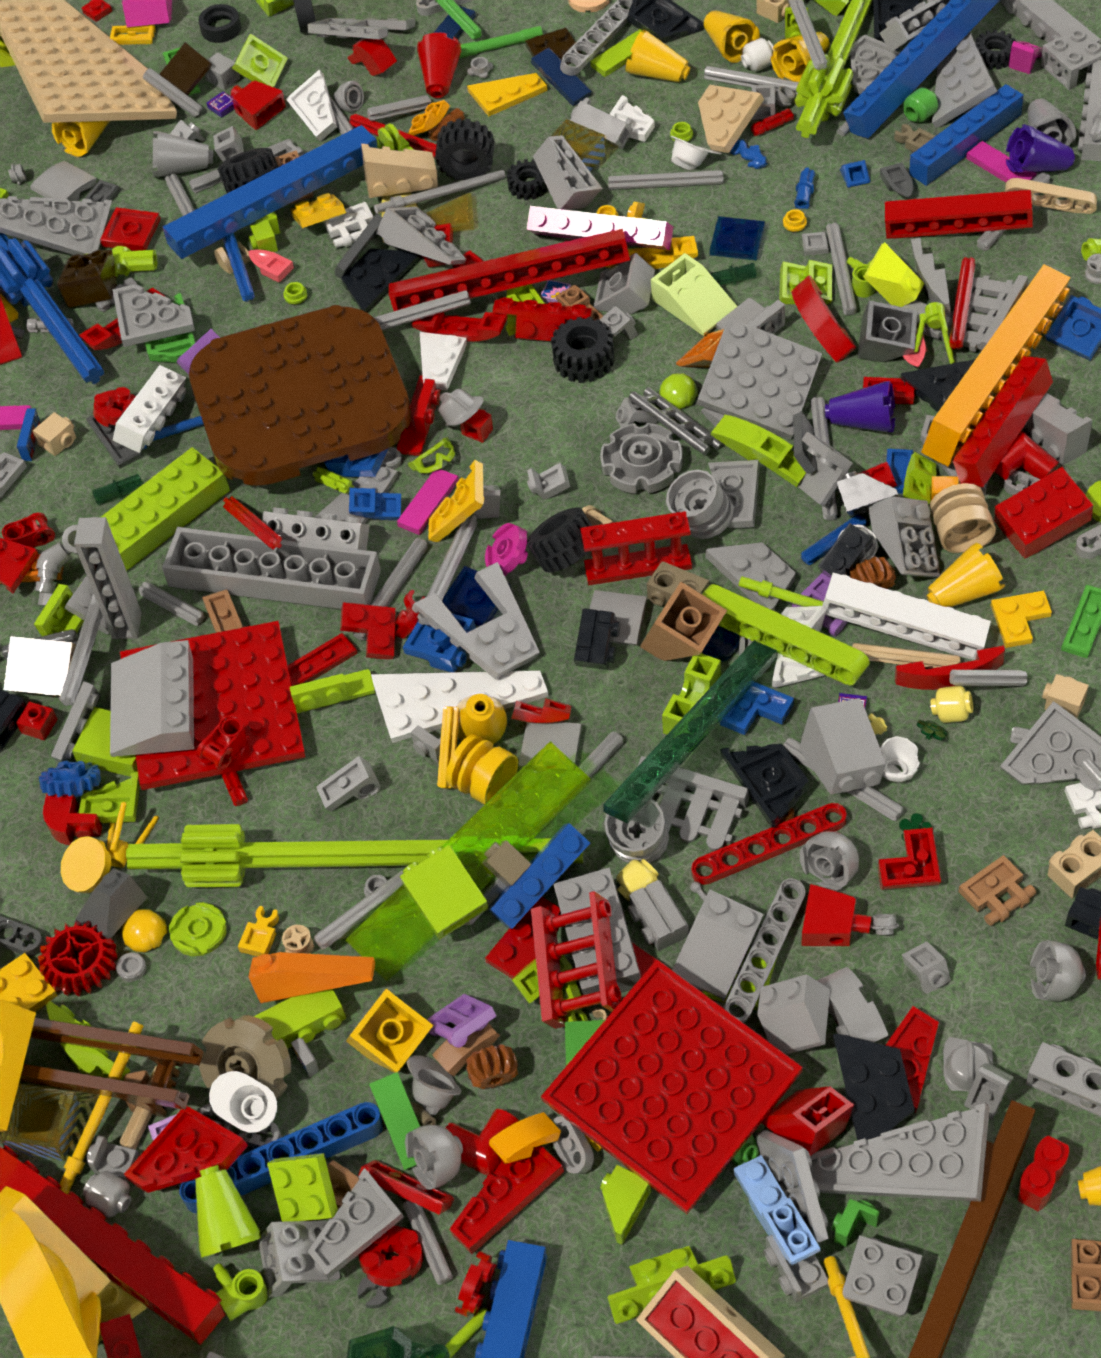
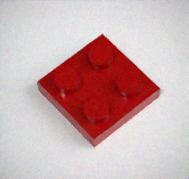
[100,207,161,251]

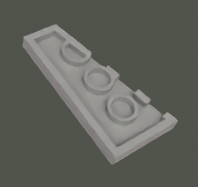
[315,465,398,524]

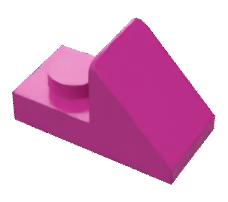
[1009,41,1043,74]

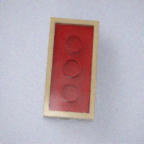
[636,1266,785,1358]

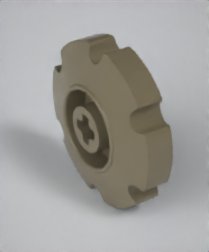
[199,1015,291,1100]

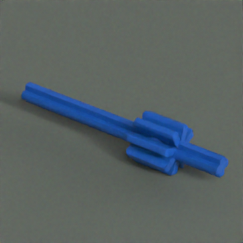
[0,233,104,384]

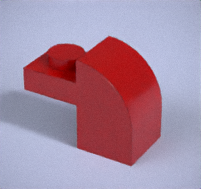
[347,38,397,76]
[43,794,102,845]

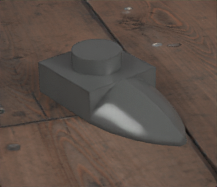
[880,162,913,198]

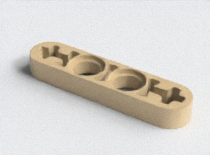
[1005,178,1097,214]

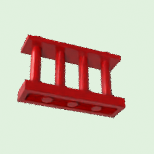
[580,511,692,586]
[531,891,621,1029]

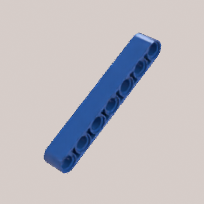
[179,1102,384,1213]

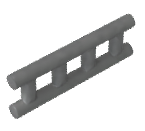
[629,387,724,455]

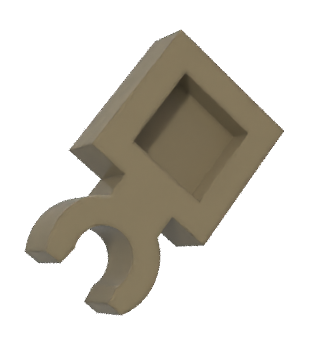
[894,124,935,152]

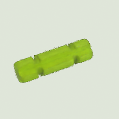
[313,467,354,494]

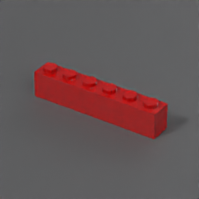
[885,190,1033,239]
[953,356,1053,487]

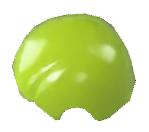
[659,373,698,409]

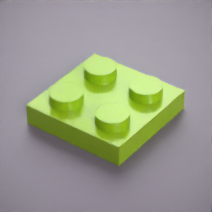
[232,34,288,87]
[267,1153,338,1222]

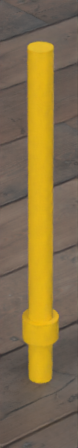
[60,1021,144,1194]
[824,1256,870,1358]

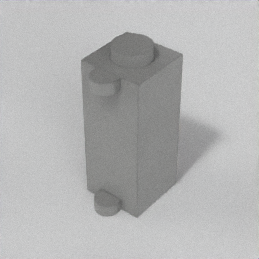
[570,97,633,149]

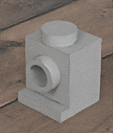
[752,84,775,120]
[213,126,244,162]

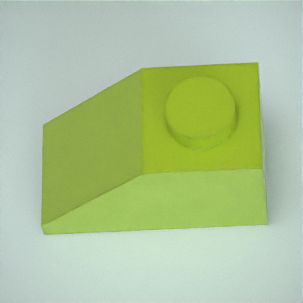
[600,1165,651,1245]

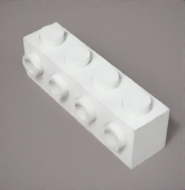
[113,365,187,453]

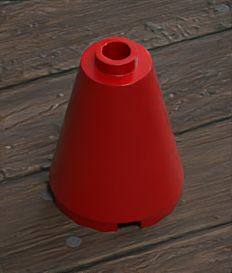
[417,33,461,99]

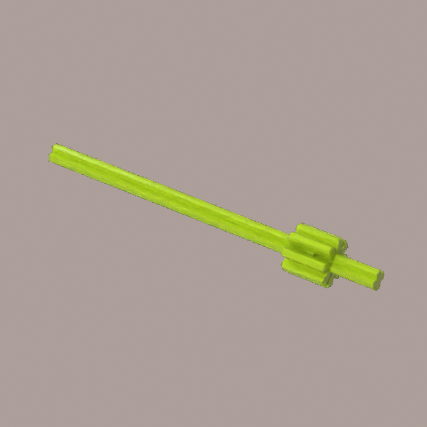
[126,824,583,887]

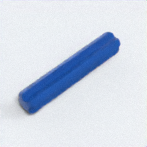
[801,514,867,565]

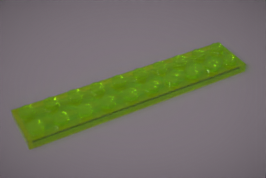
[346,741,591,982]

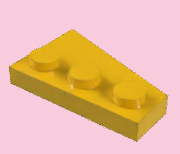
[467,73,548,116]
[428,460,484,542]

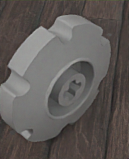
[600,423,683,494]

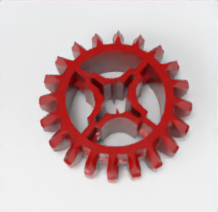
[38,920,118,997]

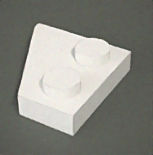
[610,95,655,142]

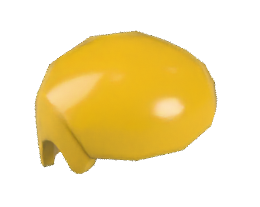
[121,909,168,952]

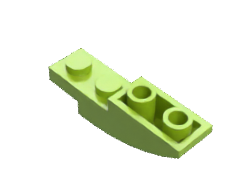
[710,414,806,487]
[46,1001,130,1081]

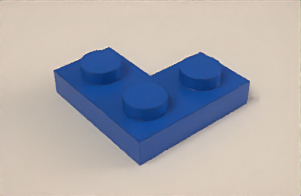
[720,678,794,735]

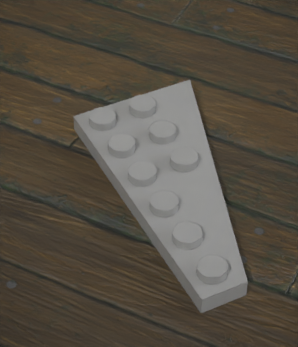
[932,31,997,128]
[0,196,112,255]
[809,1103,990,1201]

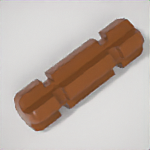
[427,108,465,141]

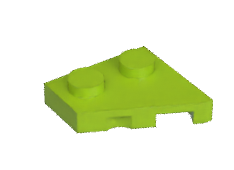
[79,772,140,823]

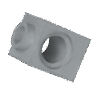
[205,52,240,90]

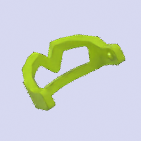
[408,437,455,473]

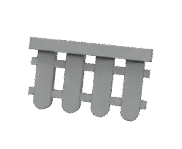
[940,275,1029,352]
[634,756,750,851]

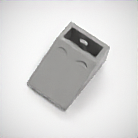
[868,496,940,578]

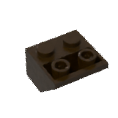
[57,249,117,308]

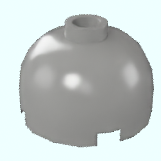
[800,831,859,891]
[1030,940,1086,1001]
[405,1125,463,1190]

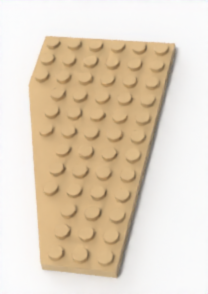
[0,0,177,123]

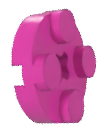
[485,523,528,576]

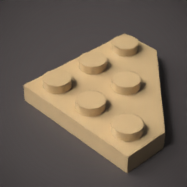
[698,85,764,153]

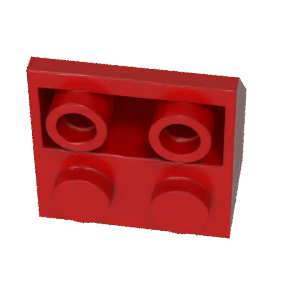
[761,1086,854,1156]

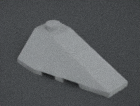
[376,207,466,265]

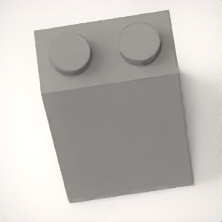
[799,698,886,795]

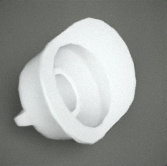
[671,136,722,170]
[209,1071,277,1133]

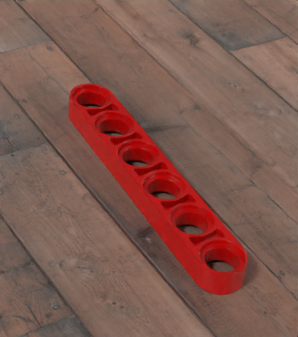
[691,803,847,885]

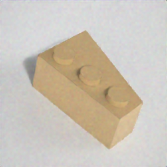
[361,144,438,198]

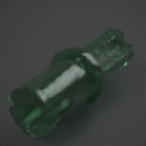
[710,263,757,285]
[92,474,143,505]

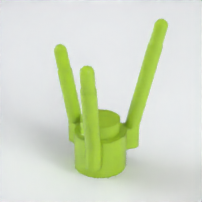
[914,302,954,364]

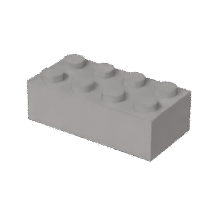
[553,868,641,995]

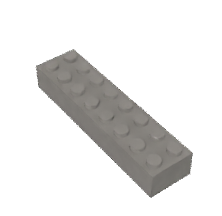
[162,527,381,609]

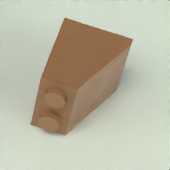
[640,582,727,661]

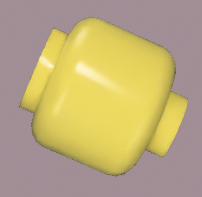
[931,686,973,723]
[616,859,659,901]

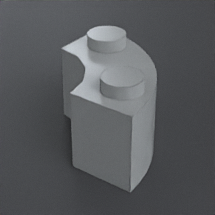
[817,967,889,1043]

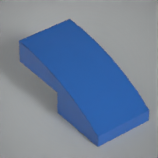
[349,488,401,521]

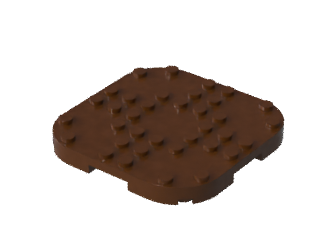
[189,305,411,485]

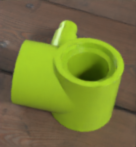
[847,257,876,298]
[213,1263,268,1321]

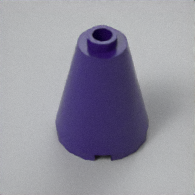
[1006,124,1075,173]
[825,381,896,433]

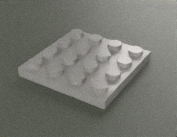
[696,317,822,439]

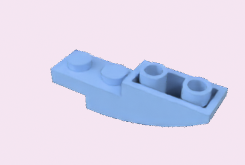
[733,1156,820,1265]

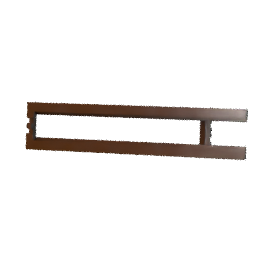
[19,1018,204,1118]
[908,1100,1036,1358]

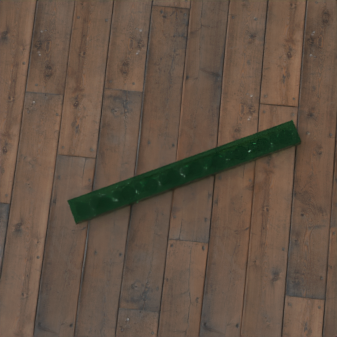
[603,641,777,824]

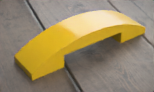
[605,236,698,269]

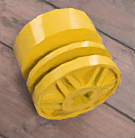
[446,734,518,807]

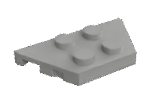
[705,542,796,611]

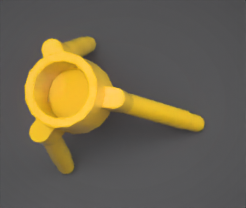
[106,802,159,868]

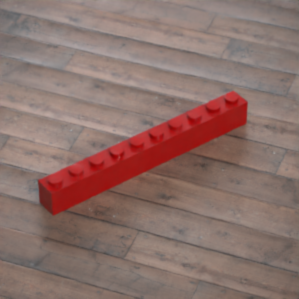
[389,228,630,312]
[0,1145,225,1345]

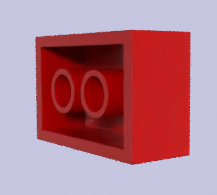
[994,467,1093,559]

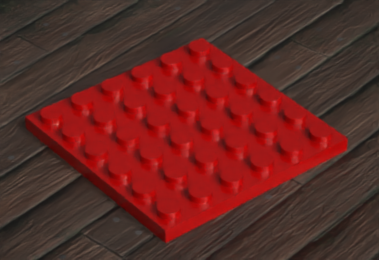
[120,621,305,790]
[541,959,803,1214]

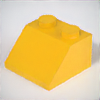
[346,989,433,1073]

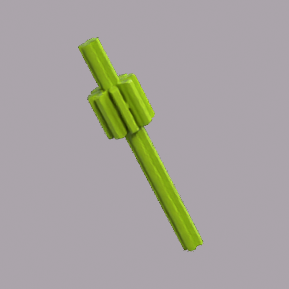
[794,0,872,138]

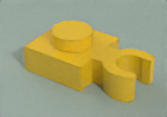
[238,906,279,957]

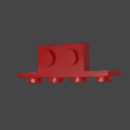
[493,297,592,341]
[397,375,441,456]

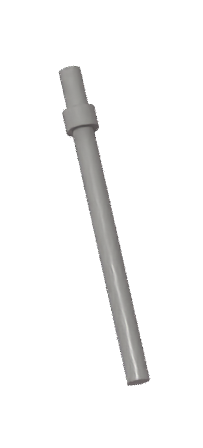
[374,170,505,214]

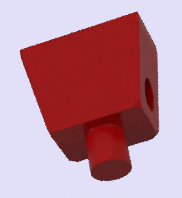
[231,81,286,130]
[802,884,872,946]

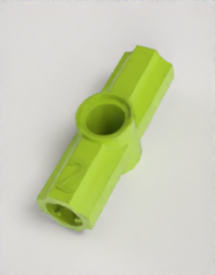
[84,246,158,277]

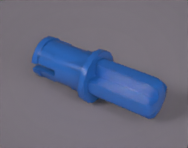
[794,167,815,209]

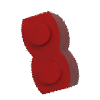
[1017,1135,1069,1211]

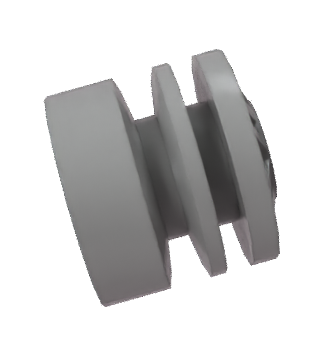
[666,469,734,539]
[604,794,669,864]

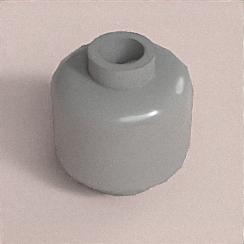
[83,1171,131,1218]

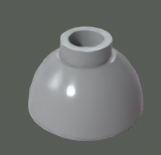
[334,81,364,113]

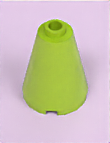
[195,1165,261,1257]

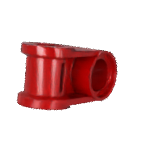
[2,512,55,548]
[197,715,248,770]

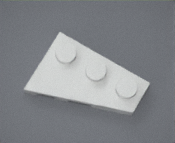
[286,69,337,142]
[420,332,467,390]

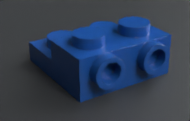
[1045,295,1101,361]
[324,448,389,477]
[403,614,476,673]

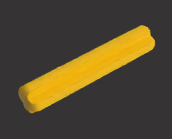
[437,706,459,789]

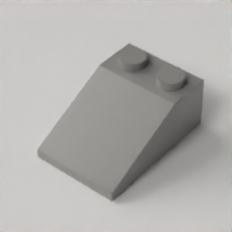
[672,890,764,1001]

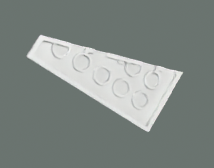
[371,671,549,743]

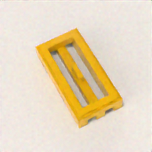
[110,25,156,45]

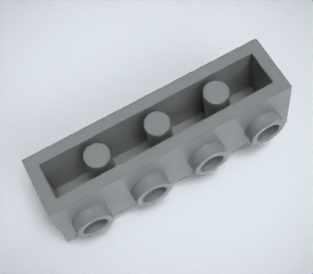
[880,0,950,53]
[263,507,370,551]

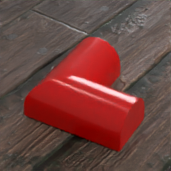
[995,431,1059,480]
[878,828,941,890]
[445,1109,519,1176]

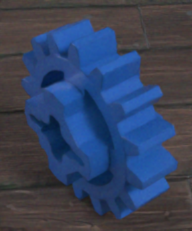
[39,761,101,797]

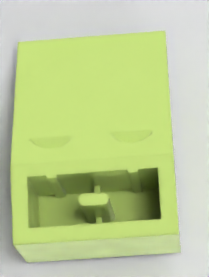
[651,253,737,336]

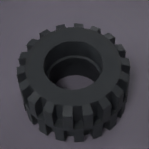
[435,118,495,180]
[217,148,278,193]
[551,317,615,383]
[527,507,593,573]

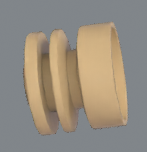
[930,483,996,553]

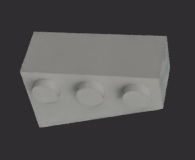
[533,135,603,210]
[1023,393,1092,466]

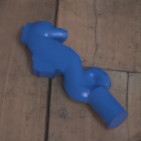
[730,139,767,169]

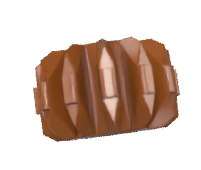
[849,556,896,589]
[466,1044,518,1089]

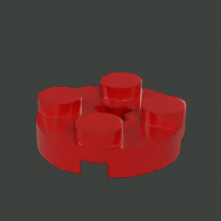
[93,387,136,427]
[359,1226,423,1287]
[455,1251,497,1318]

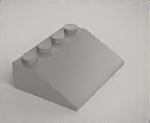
[110,640,194,757]

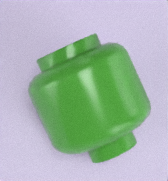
[904,88,938,123]

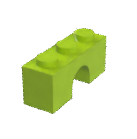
[662,654,721,742]

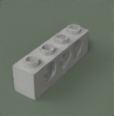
[1026,1042,1101,1117]

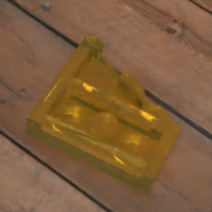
[426,193,474,232]

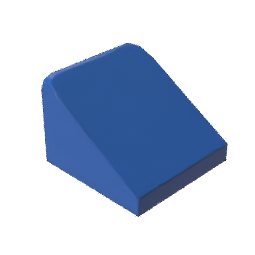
[840,160,870,188]

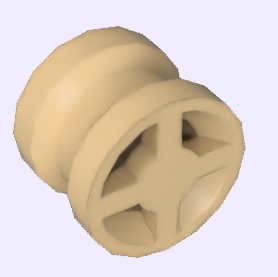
[282,925,314,954]

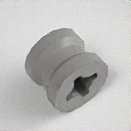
[1085,254,1101,284]

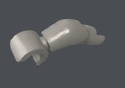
[35,525,78,606]

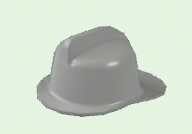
[438,388,483,426]
[943,1037,993,1092]
[407,1055,462,1115]

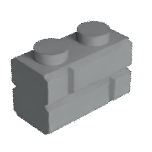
[628,880,689,951]

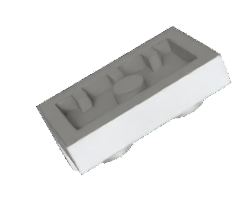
[763,1235,829,1303]

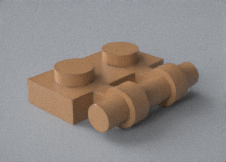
[958,855,1037,926]

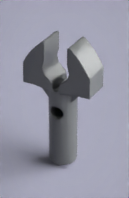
[357,1276,389,1309]

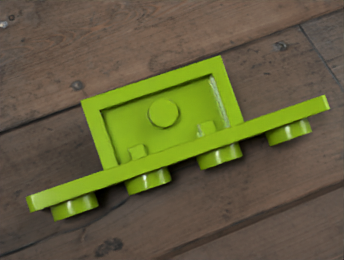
[34,583,84,636]
[290,669,375,713]
[608,1246,736,1324]

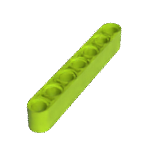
[702,584,870,685]

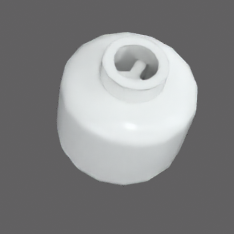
[741,38,774,72]

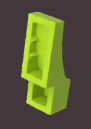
[249,212,280,252]

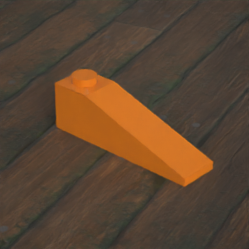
[248,952,375,1003]

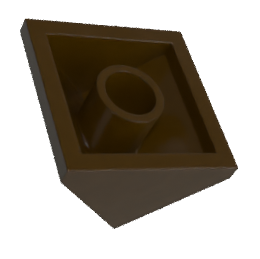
[159,42,212,96]

